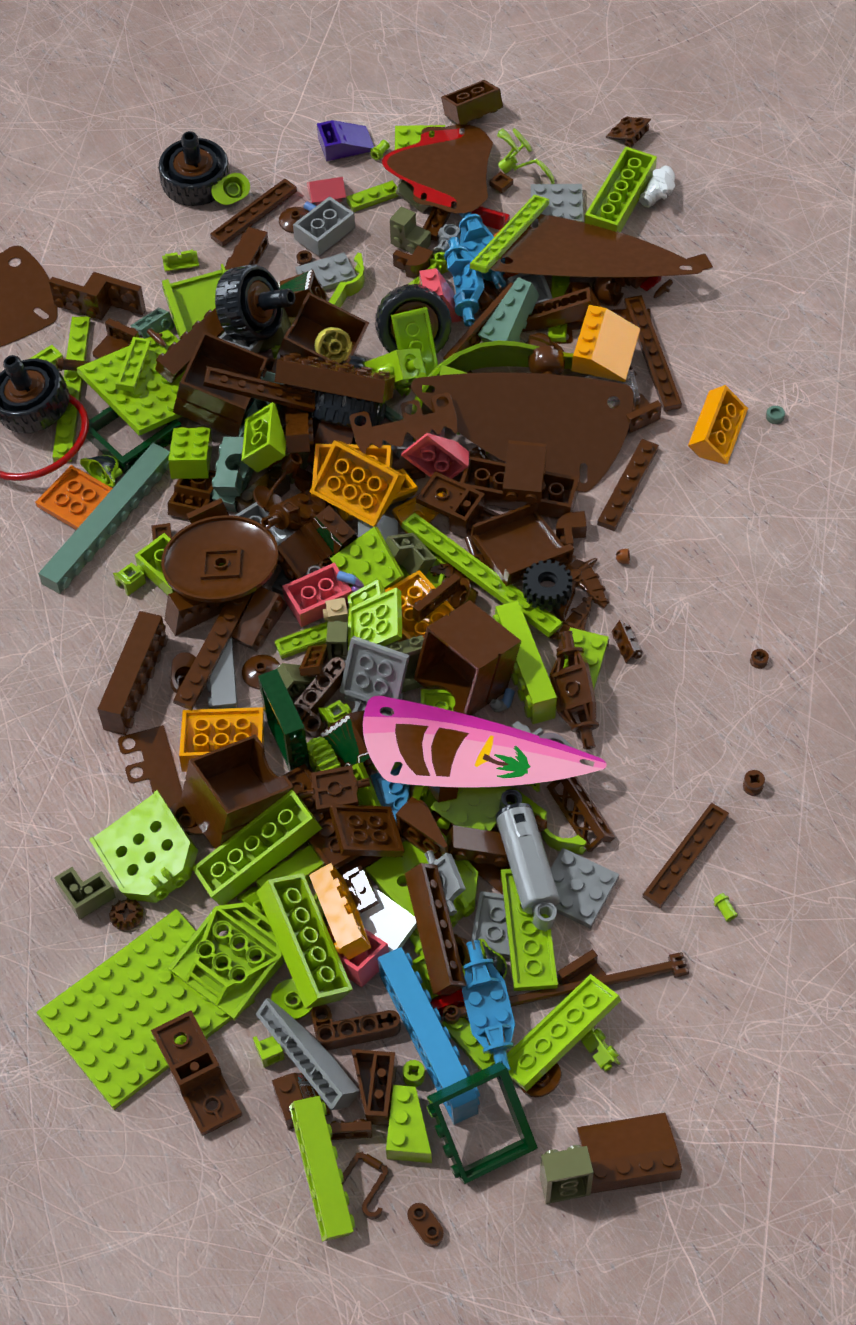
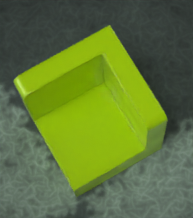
[253,1036,284,1068]

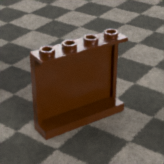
[470,503,574,586]

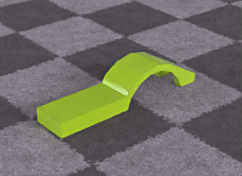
[329,252,365,308]
[510,787,587,855]

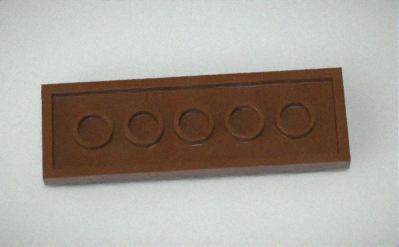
[282,764,359,869]

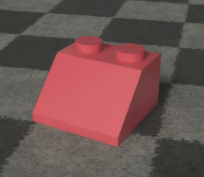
[307,177,346,206]

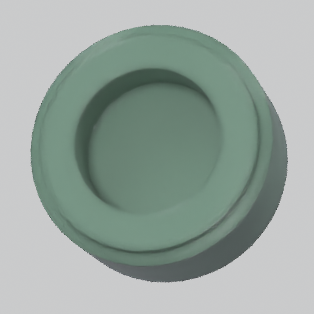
[766,406,785,424]

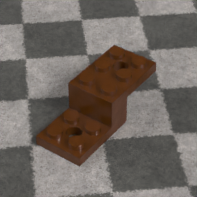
[49,272,146,320]
[416,472,501,538]
[151,1010,243,1136]

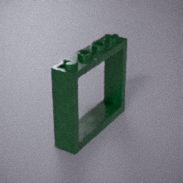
[86,406,182,474]
[258,669,310,772]
[427,1062,538,1184]

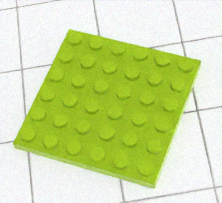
[77,330,185,436]

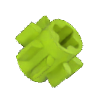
[430,252,449,274]

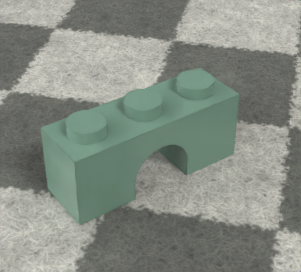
[212,437,244,496]

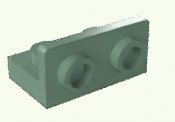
[131,307,175,339]

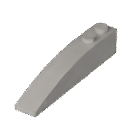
[207,636,238,709]
[255,998,360,1110]

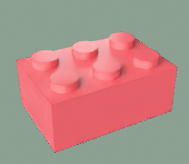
[282,562,352,627]

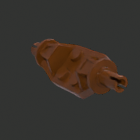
[261,489,334,530]
[550,631,599,750]

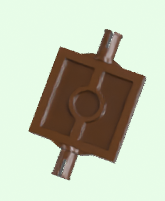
[299,765,371,813]

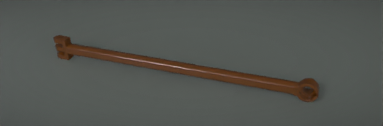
[443,952,689,1024]

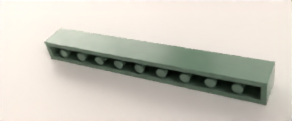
[38,443,170,594]

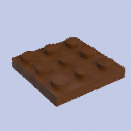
[329,804,405,857]

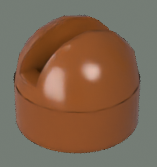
[616,548,630,564]

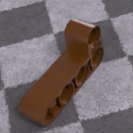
[294,657,346,738]
[311,1004,401,1051]

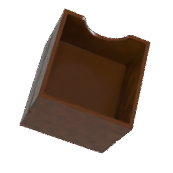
[272,292,369,390]
[173,332,268,437]
[414,600,521,716]
[181,734,294,849]

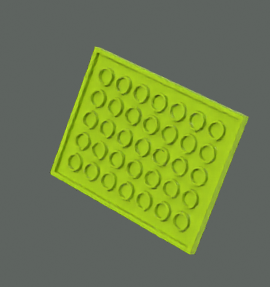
[36,909,255,1110]

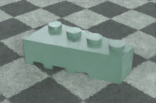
[478,277,539,342]

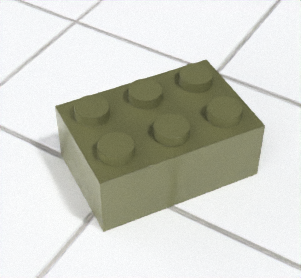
[540,1145,593,1204]

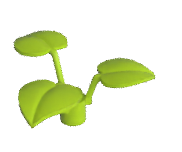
[497,128,555,184]

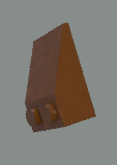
[396,797,448,859]

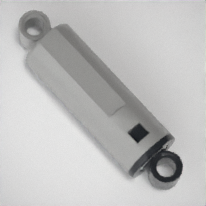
[495,789,560,930]

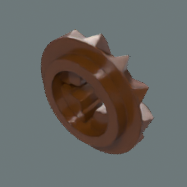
[109,898,144,931]

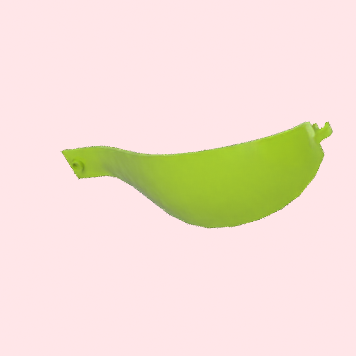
[411,340,574,442]

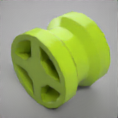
[402,1060,425,1087]

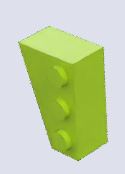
[386,1085,432,1163]

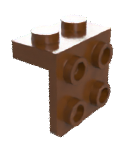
[92,318,140,359]
[611,393,662,434]

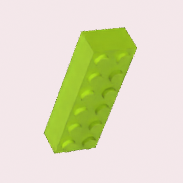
[585,146,657,232]
[493,601,557,724]
[192,790,322,905]
[256,873,353,1009]

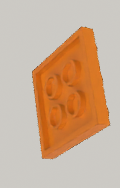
[35,465,113,530]

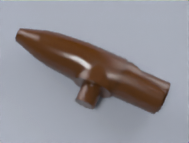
[653,279,673,298]
[147,328,167,347]

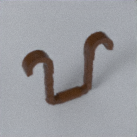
[342,1152,389,1220]

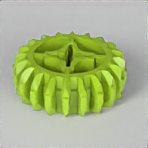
[307,737,341,772]

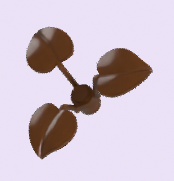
[253,453,313,512]

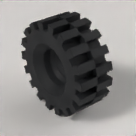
[523,560,572,611]

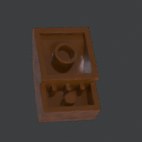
[168,470,216,519]

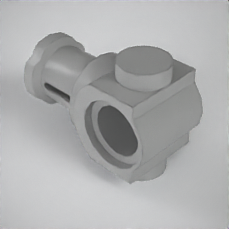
[433,224,461,254]

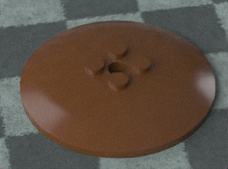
[161,515,279,602]

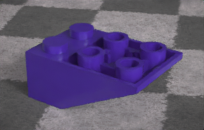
[317,120,374,162]

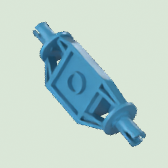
[459,212,506,289]
[444,237,485,327]
[462,940,515,1071]

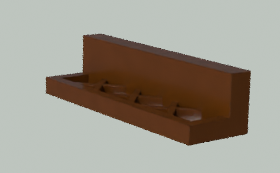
[547,777,616,852]

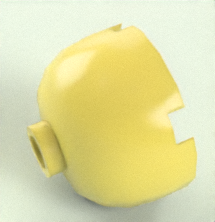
[314,327,353,363]

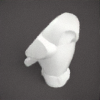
[639,165,675,208]

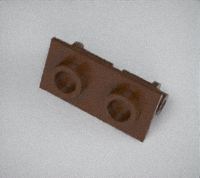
[612,620,642,663]

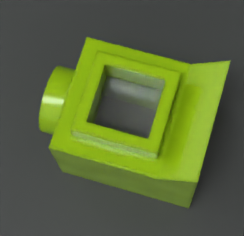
[113,562,146,596]
[319,700,352,727]

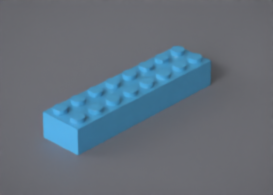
[378,947,480,1125]

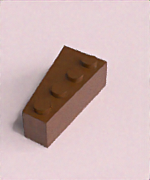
[164,592,226,636]

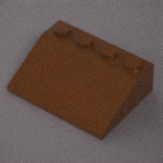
[577,1113,682,1194]

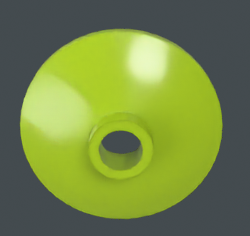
[271,978,313,1020]

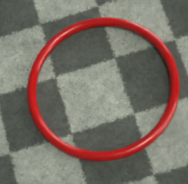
[0,395,89,481]

